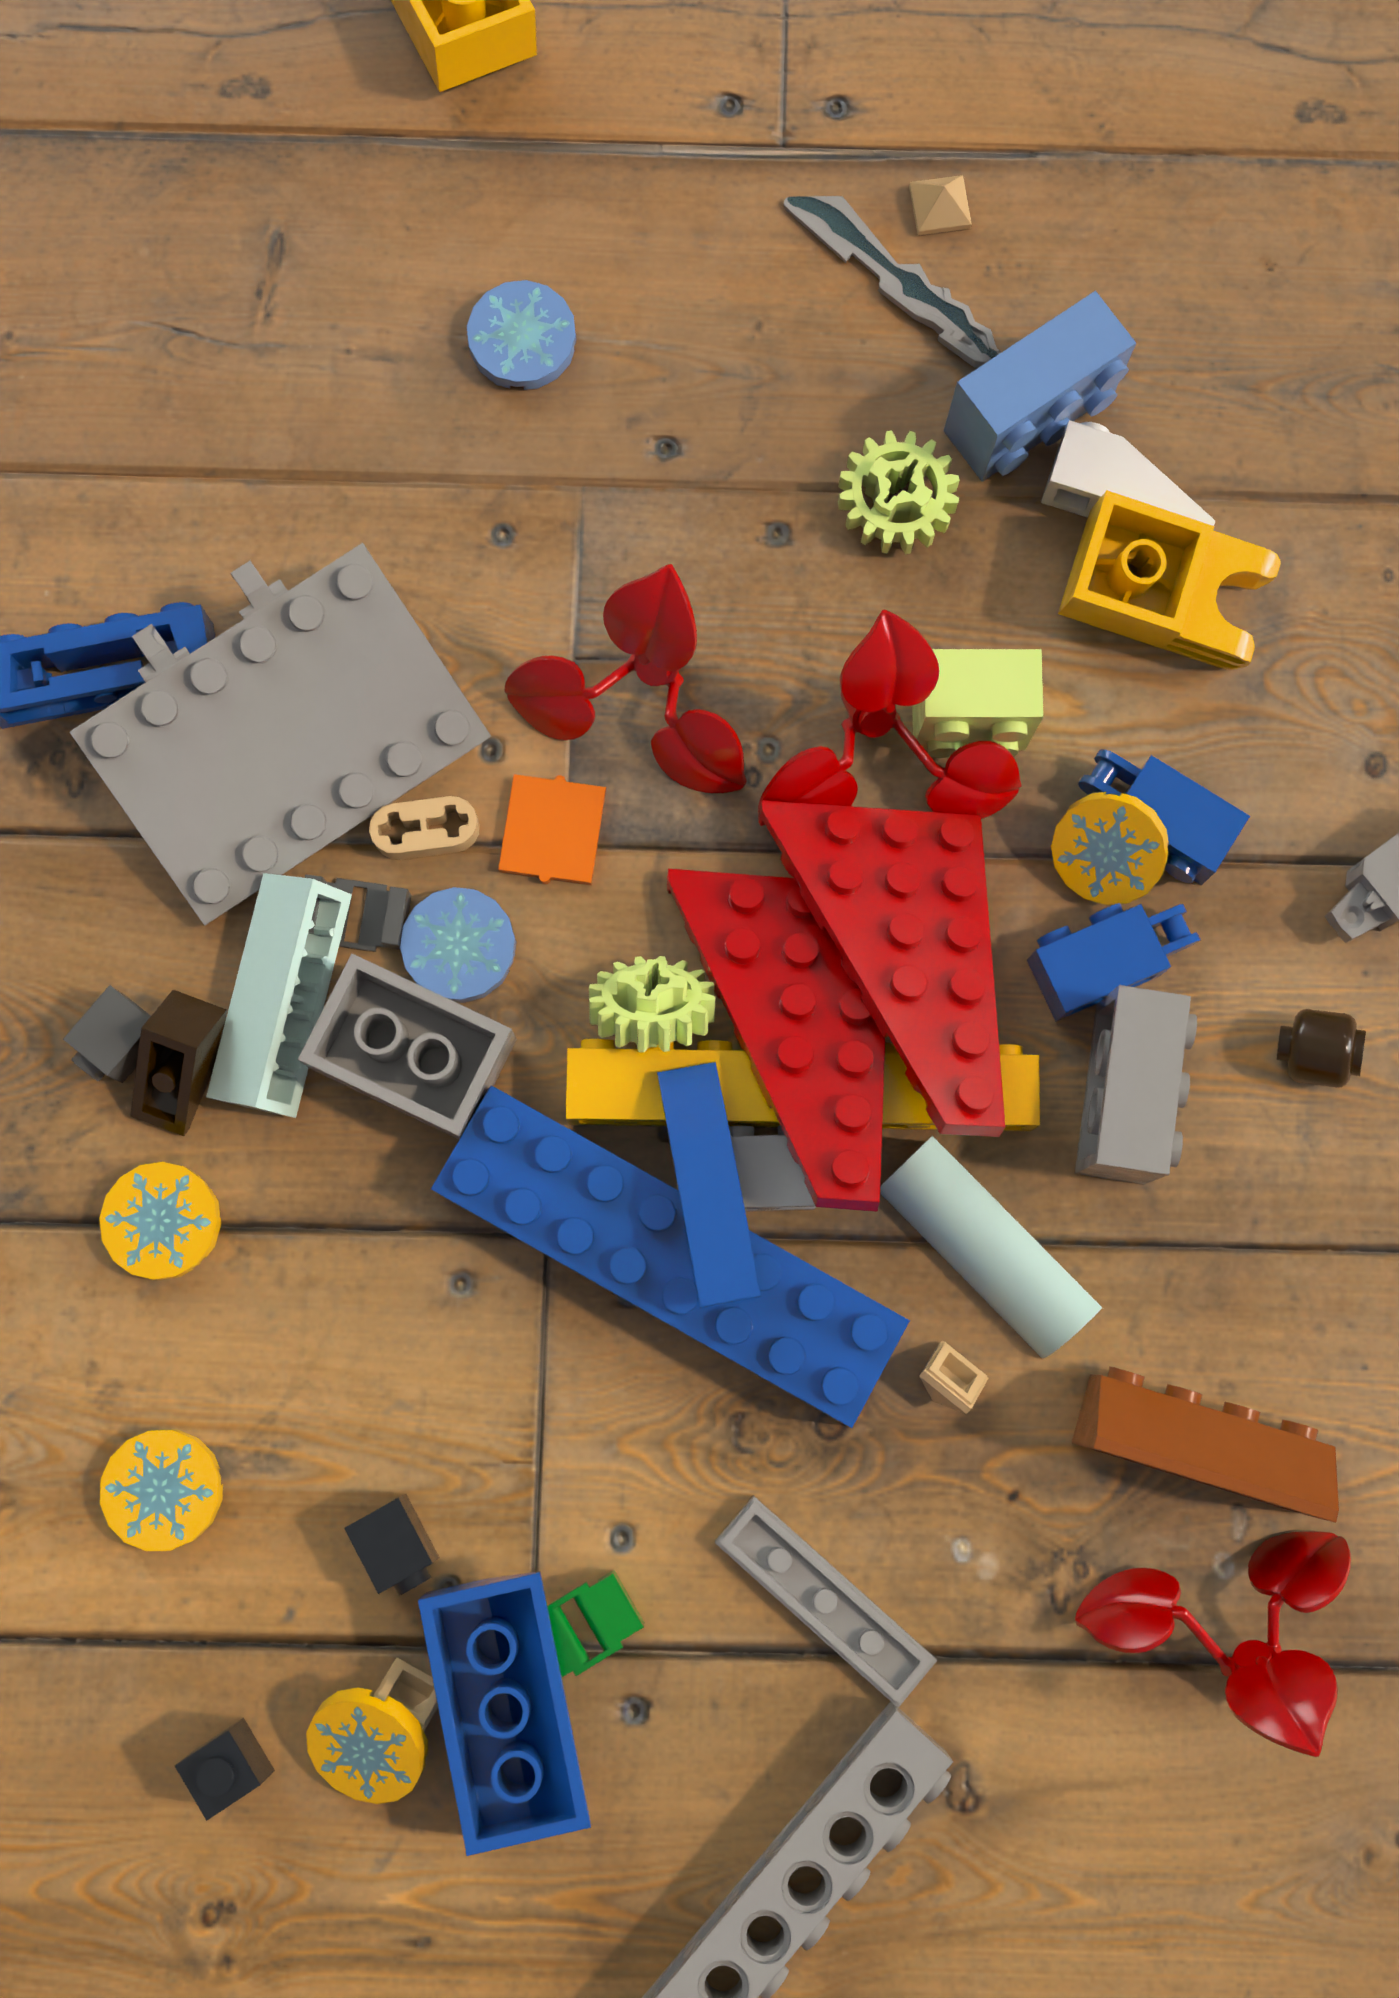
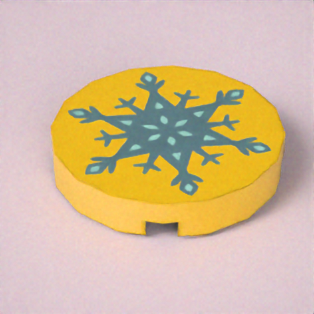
[1051,792,1169,905]
[99,1162,221,1280]
[100,1429,223,1551]
[306,1687,428,1804]

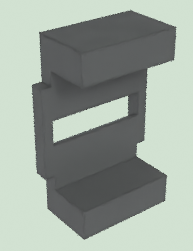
[305,874,412,952]

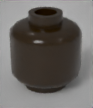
[1277,1009,1366,1088]

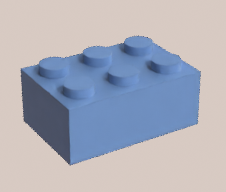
[944,290,1136,482]

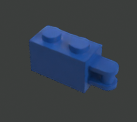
[1078,749,1250,885]
[1027,903,1201,1022]

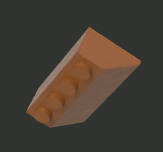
[1072,1367,1339,1523]

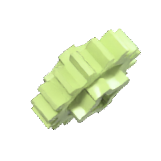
[838,430,960,554]
[589,956,715,1052]

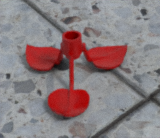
[504,564,747,793]
[758,610,1022,819]
[1075,1531,1351,1757]

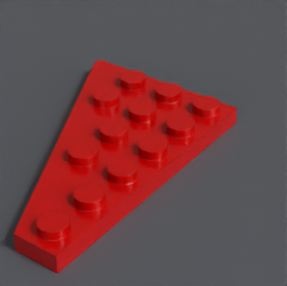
[758,800,1006,1137]
[667,868,885,1212]

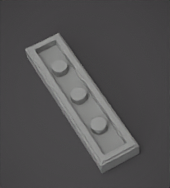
[715,1495,937,1708]

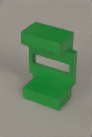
[548,1570,644,1677]

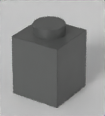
[63,985,151,1083]

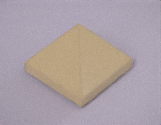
[909,175,972,235]
[919,1341,988,1414]
[373,1657,438,1731]

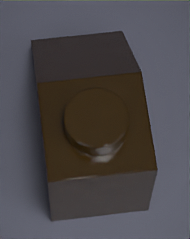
[130,990,227,1136]

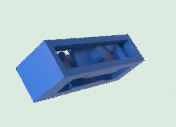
[0,602,215,729]

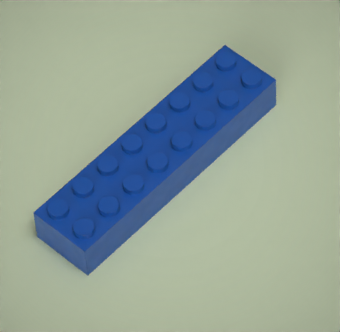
[431,1085,910,1428]

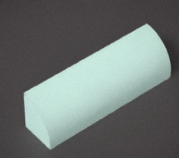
[206,873,352,1118]
[880,1136,1102,1359]

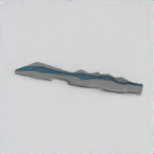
[784,196,1001,368]

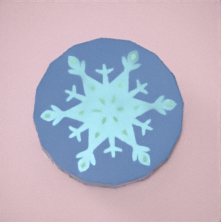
[467,280,576,390]
[400,887,517,1003]

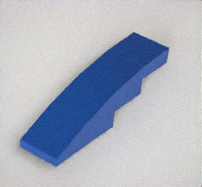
[657,1062,761,1308]

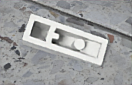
[1041,420,1215,526]

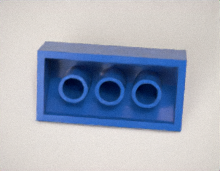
[418,1571,591,1856]

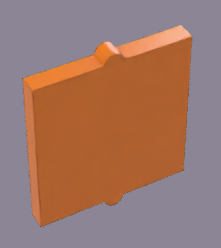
[498,774,606,885]

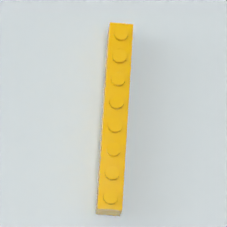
[566,1039,1040,1131]

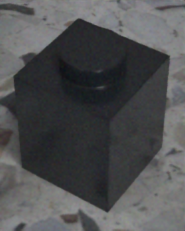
[344,1494,440,1596]
[175,1718,275,1821]

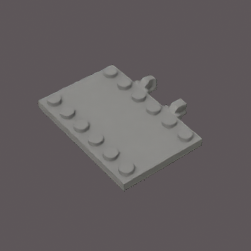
[70,543,491,926]

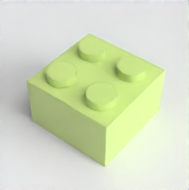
[912,649,1043,758]

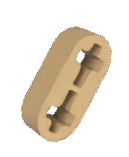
[369,796,480,860]

